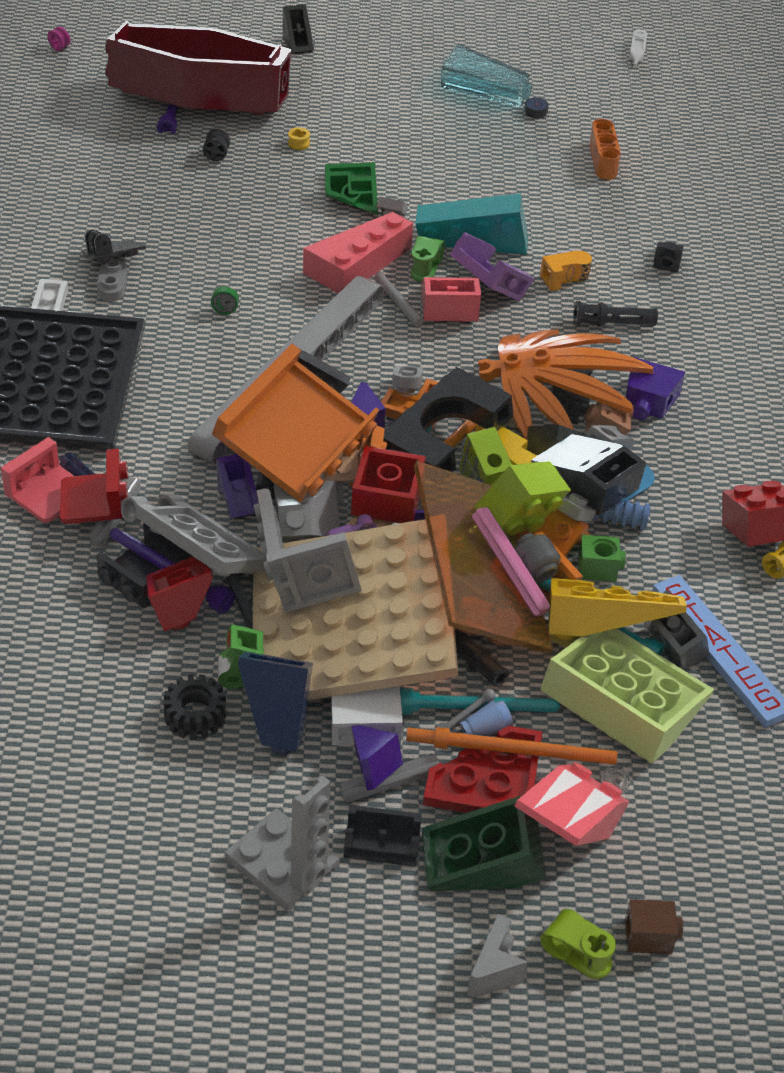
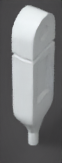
[629,29,647,67]

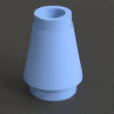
[459,700,513,736]

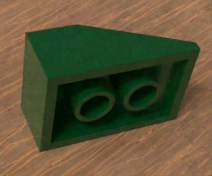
[422,795,547,891]

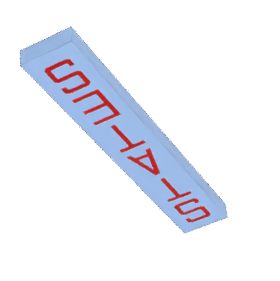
[652,575,784,728]

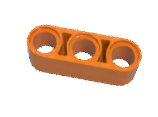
[589,118,621,180]

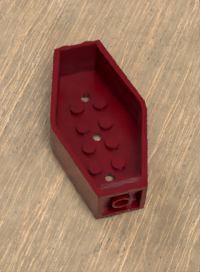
[105,21,291,115]

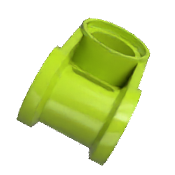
[540,908,616,979]

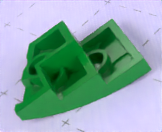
[325,162,378,214]

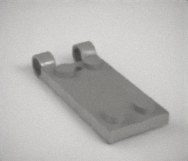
[121,494,265,577]

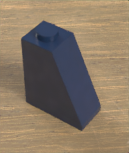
[238,651,313,754]

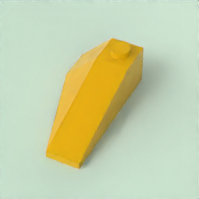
[548,578,687,640]

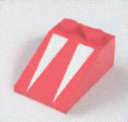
[514,762,630,846]

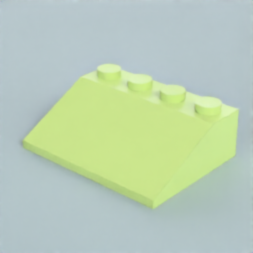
[540,629,714,763]

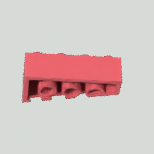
[303,212,413,293]

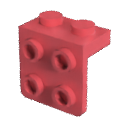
[1,437,74,523]

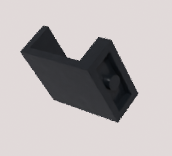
[96,523,192,609]

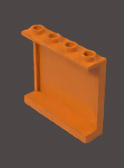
[212,343,379,503]

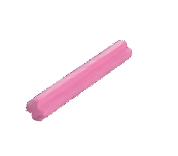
[472,507,550,617]

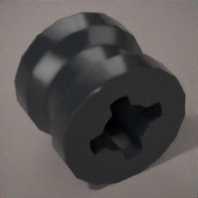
[202,129,231,161]

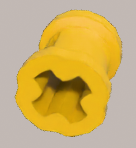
[762,541,784,579]

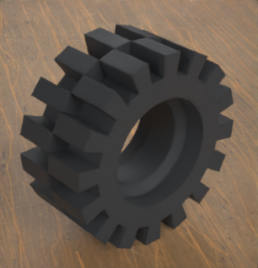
[163,674,226,740]

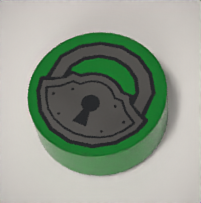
[210,286,239,315]

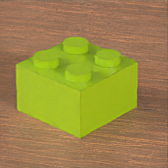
[474,461,571,536]

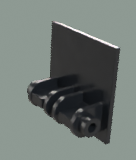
[81,229,146,262]

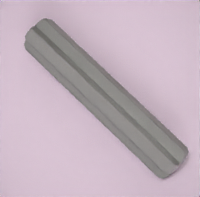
[89,476,141,547]
[340,754,439,803]

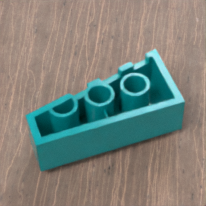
[415,193,528,255]

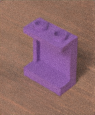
[450,233,534,301]

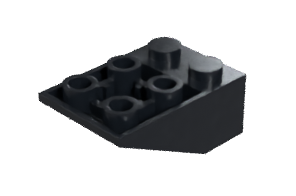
[531,434,647,516]

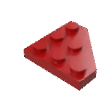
[423,726,543,813]

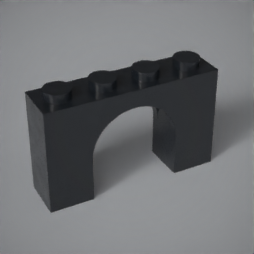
[383,366,513,487]

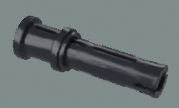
[573,301,658,327]

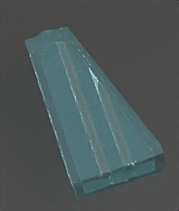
[440,44,532,107]

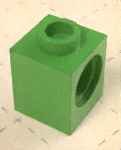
[578,535,626,582]

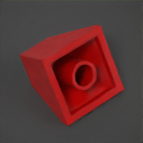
[146,556,213,632]

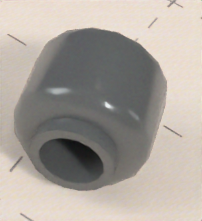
[515,533,561,583]

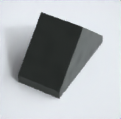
[283,4,314,54]
[527,425,587,456]

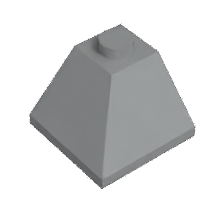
[274,480,340,543]

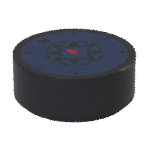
[524,97,549,118]

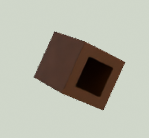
[624,899,683,954]

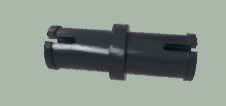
[455,632,509,687]

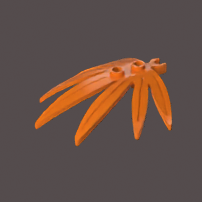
[478,329,654,440]

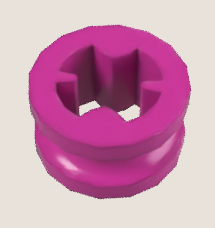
[47,26,71,51]

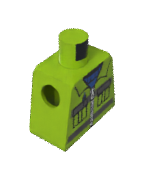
[459,427,512,500]

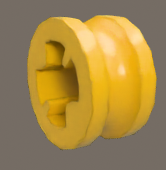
[288,127,310,150]

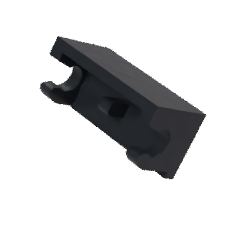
[343,805,422,867]

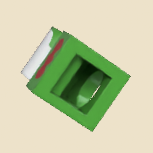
[218,624,264,689]

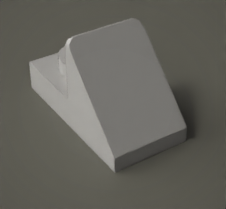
[467,914,527,998]

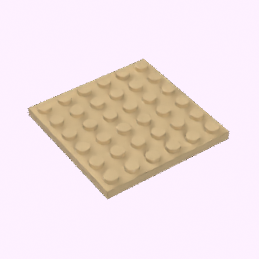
[253,516,458,700]

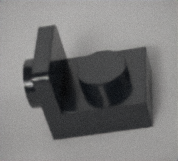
[652,241,684,272]

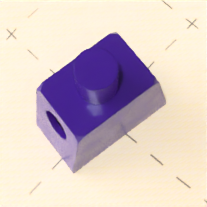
[625,357,685,420]

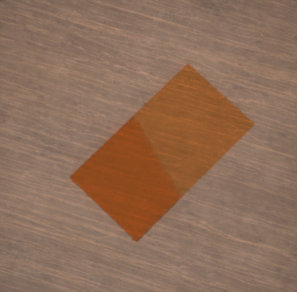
[414,461,553,654]

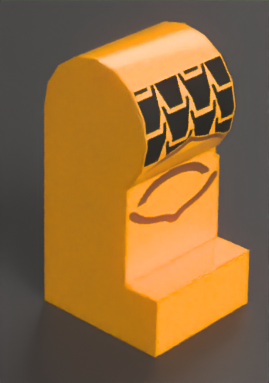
[539,251,592,291]

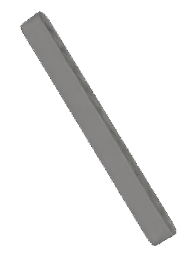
[188,276,384,464]

